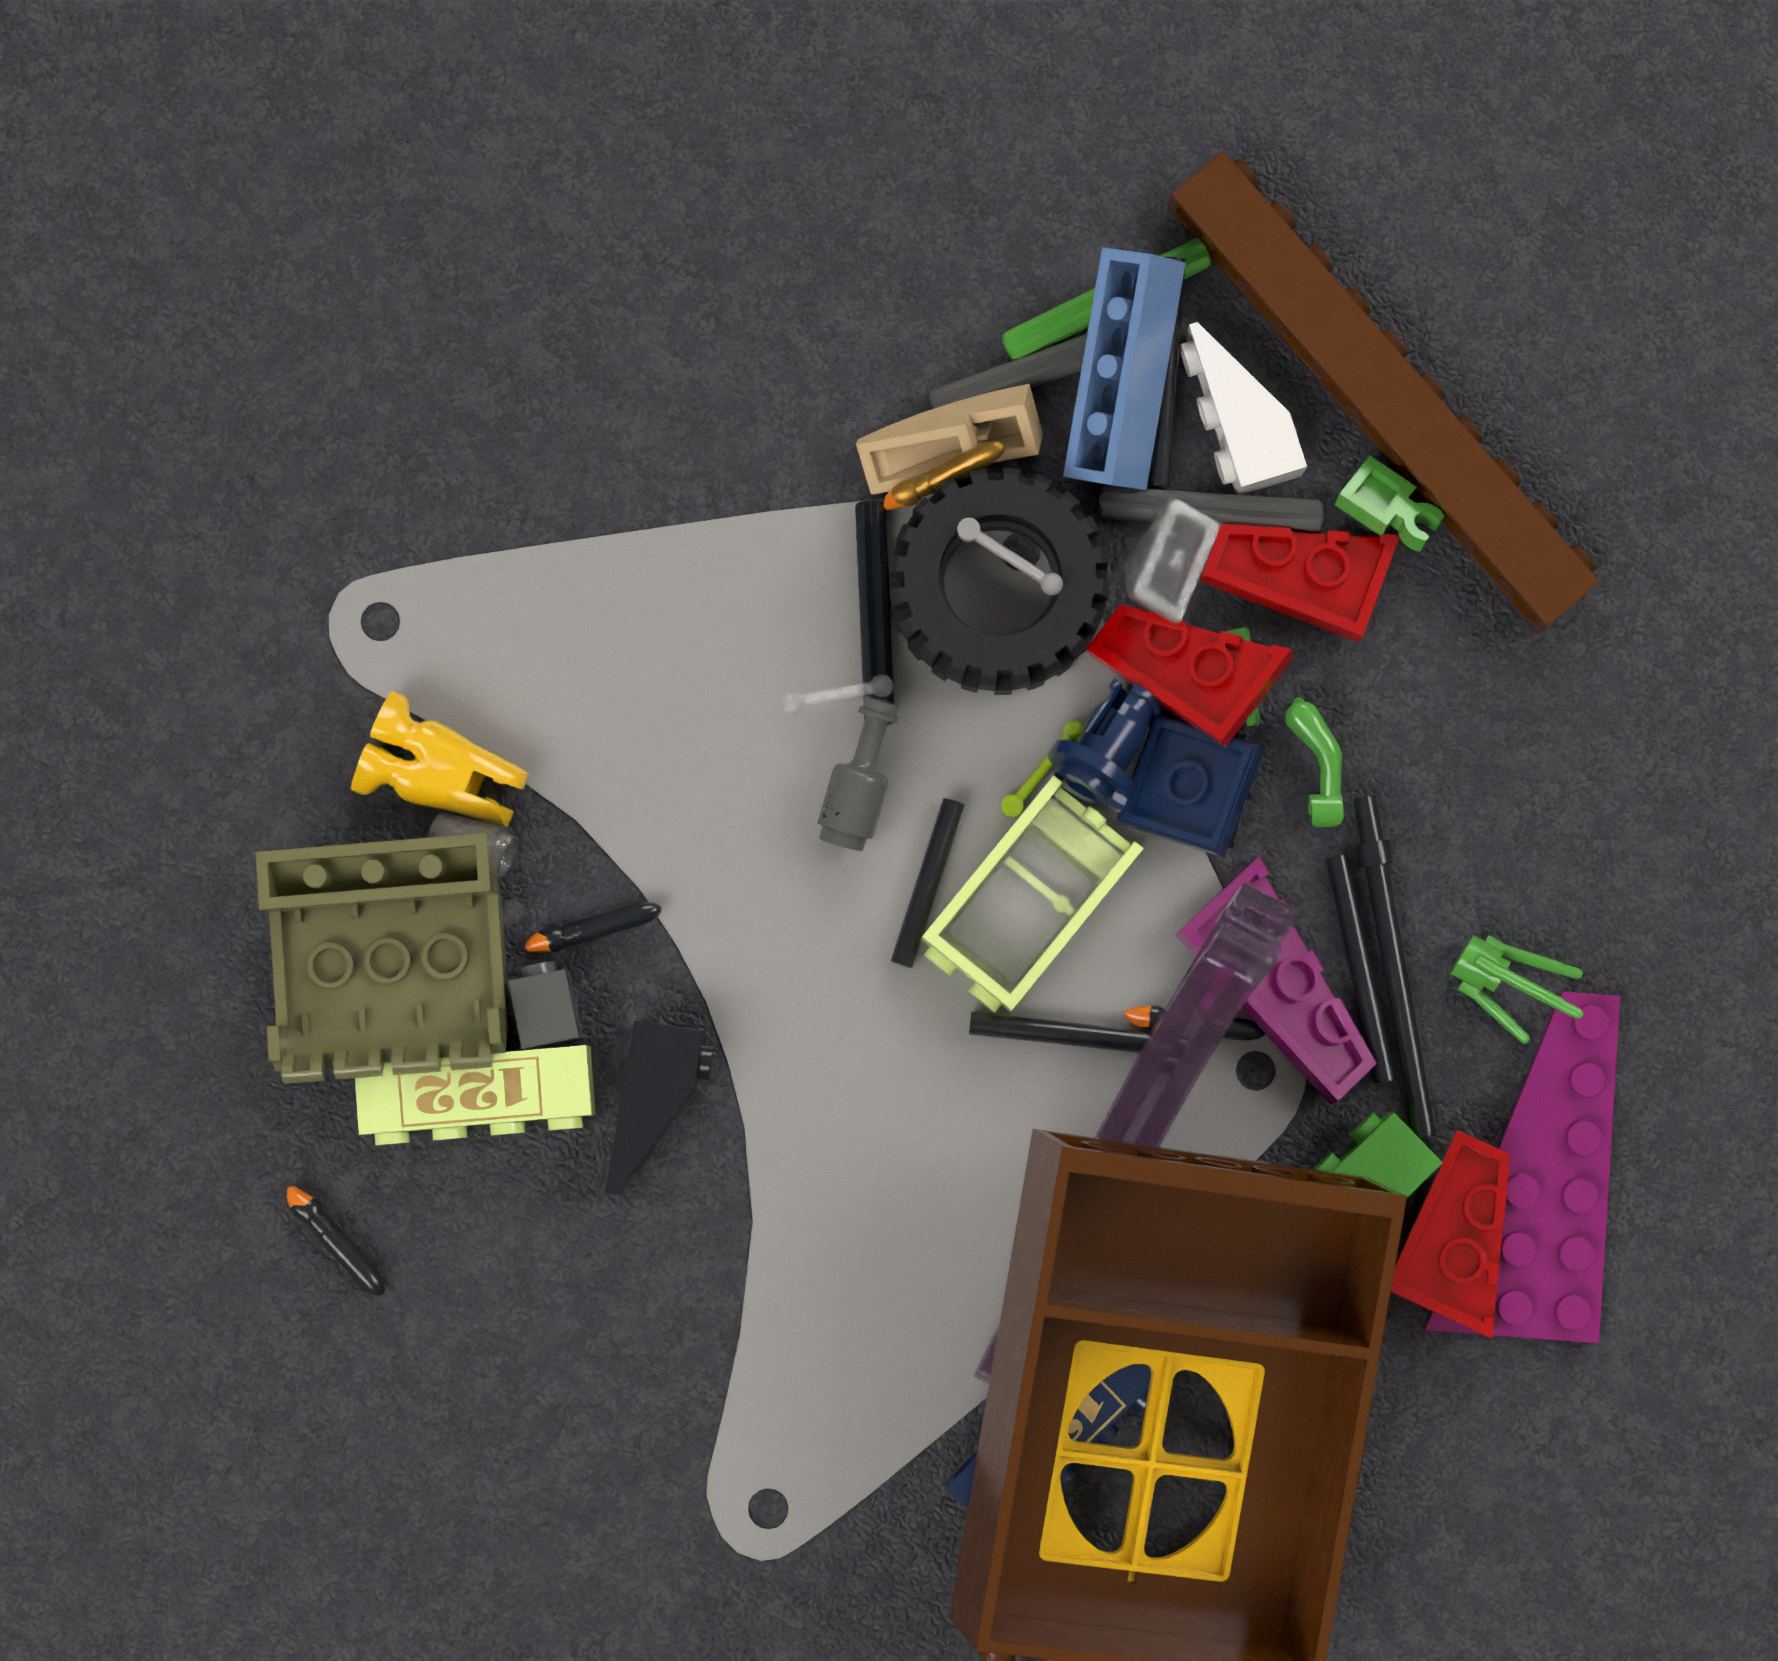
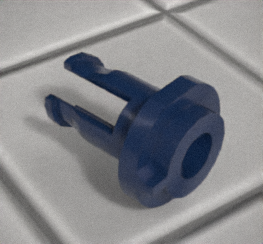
[1048,679,1162,813]

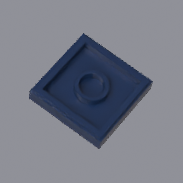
[1116,715,1264,858]

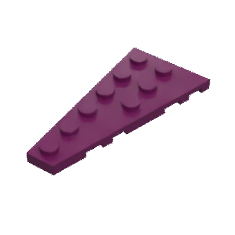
[1422,992,1620,1343]

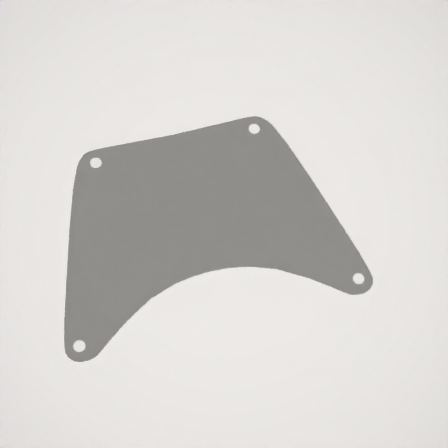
[329,494,1306,1561]

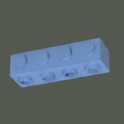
[1063,247,1186,490]

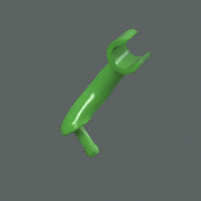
[1285,697,1344,828]

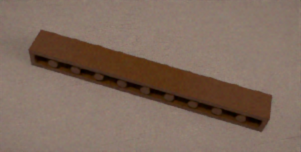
[1167,151,1600,633]

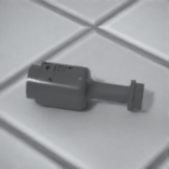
[817,696,899,851]

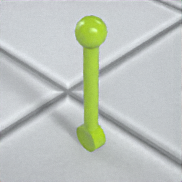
[1001,720,1084,818]

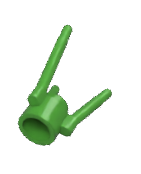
[1450,934,1583,1044]

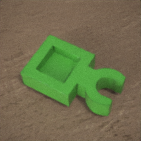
[1334,455,1444,552]

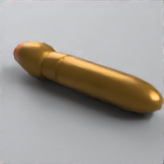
[883,440,1005,510]

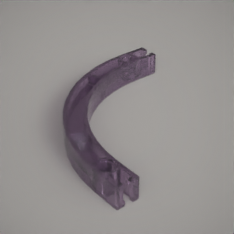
[973,883,1300,1384]

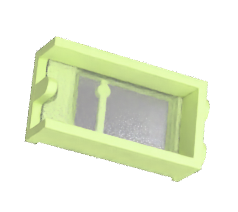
[921,776,1144,1013]

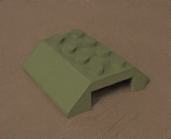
[255,833,509,1084]

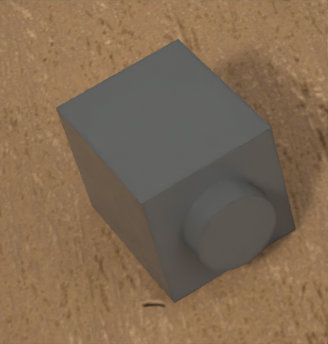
[508,961,583,1050]

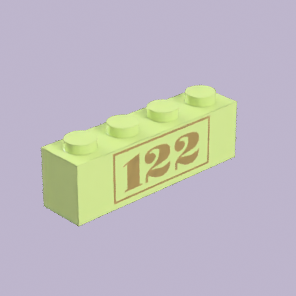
[355,1045,596,1145]

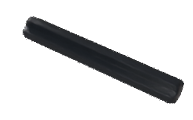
[855,500,894,726]

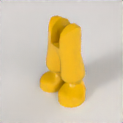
[350,690,529,828]

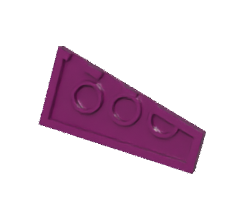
[1175,856,1377,1105]

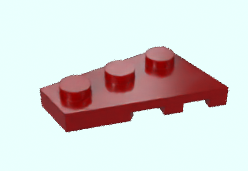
[1199,523,1400,643]
[1086,604,1294,748]
[1391,1130,1511,1339]

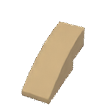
[856,384,1043,495]

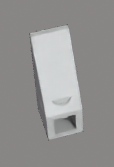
[1179,322,1307,495]

